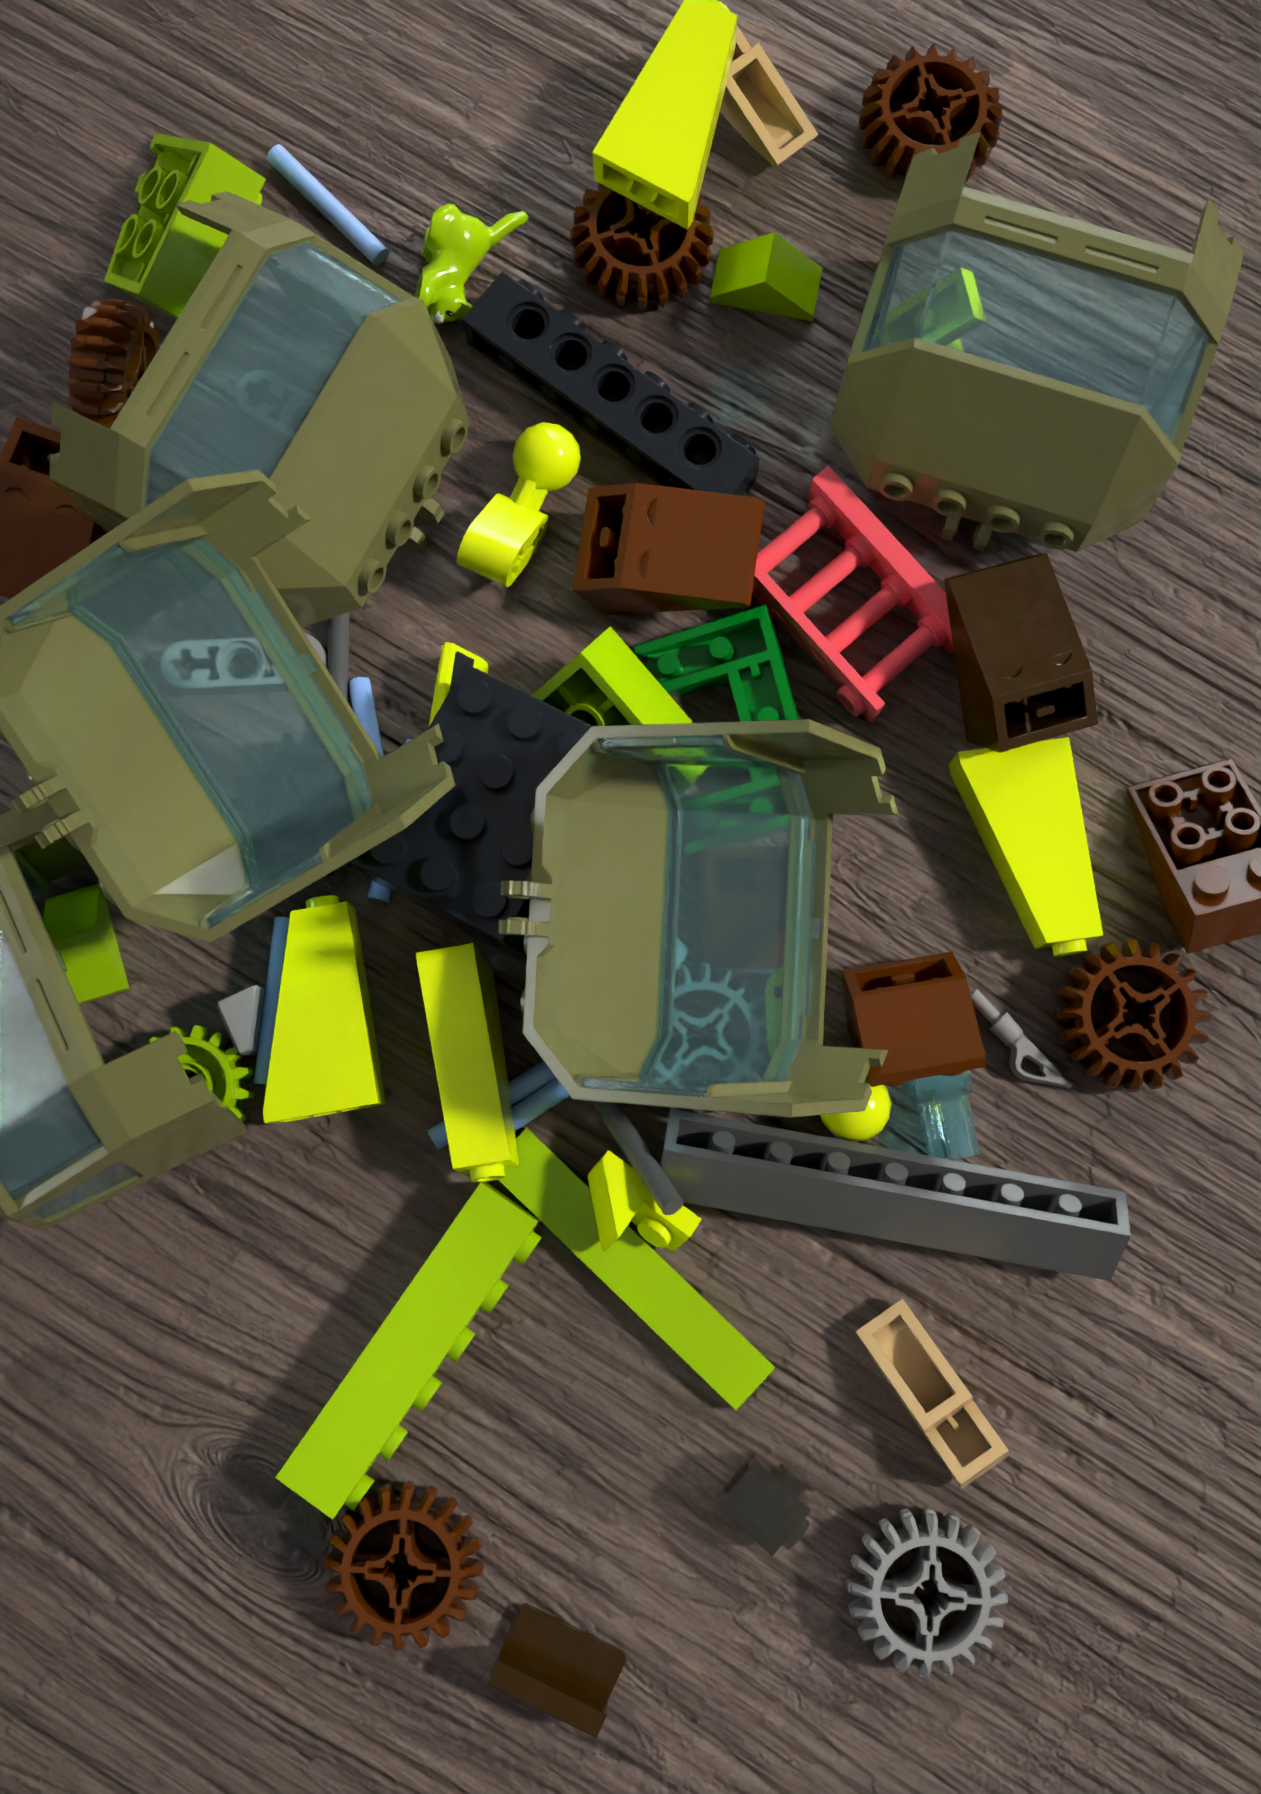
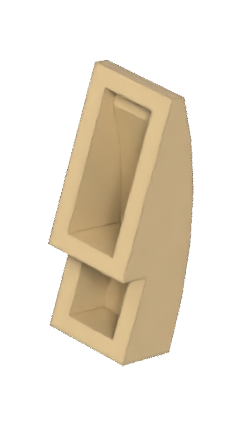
[720,26,818,168]
[856,1299,1009,1490]

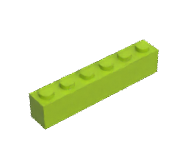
[275,1182,542,1520]

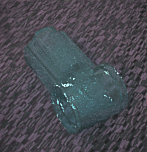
[906,1070,980,1160]

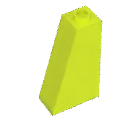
[593,0,737,230]
[949,737,1103,957]
[263,895,386,1124]
[416,943,519,1182]

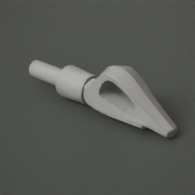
[970,989,1073,1089]

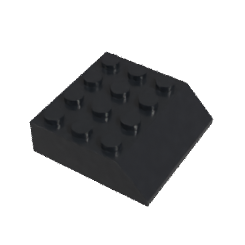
[350,664,592,962]

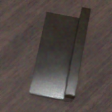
[488,1603,626,1738]

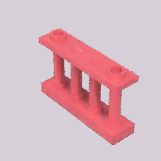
[752,465,954,723]

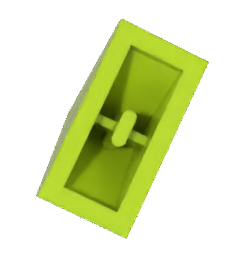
[709,232,823,321]
[43,883,130,1005]

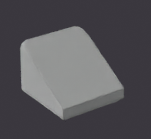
[217,985,265,1057]

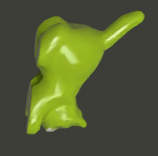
[415,203,529,324]

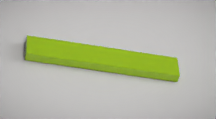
[498,1127,775,1410]

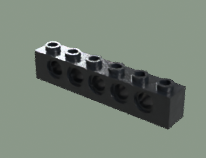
[462,271,760,496]

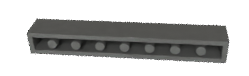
[660,1108,1131,1281]

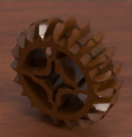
[859,43,1003,182]
[570,183,714,311]
[66,298,160,429]
[1053,939,1212,1092]
[324,1481,484,1651]

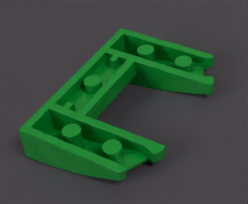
[634,605,799,856]

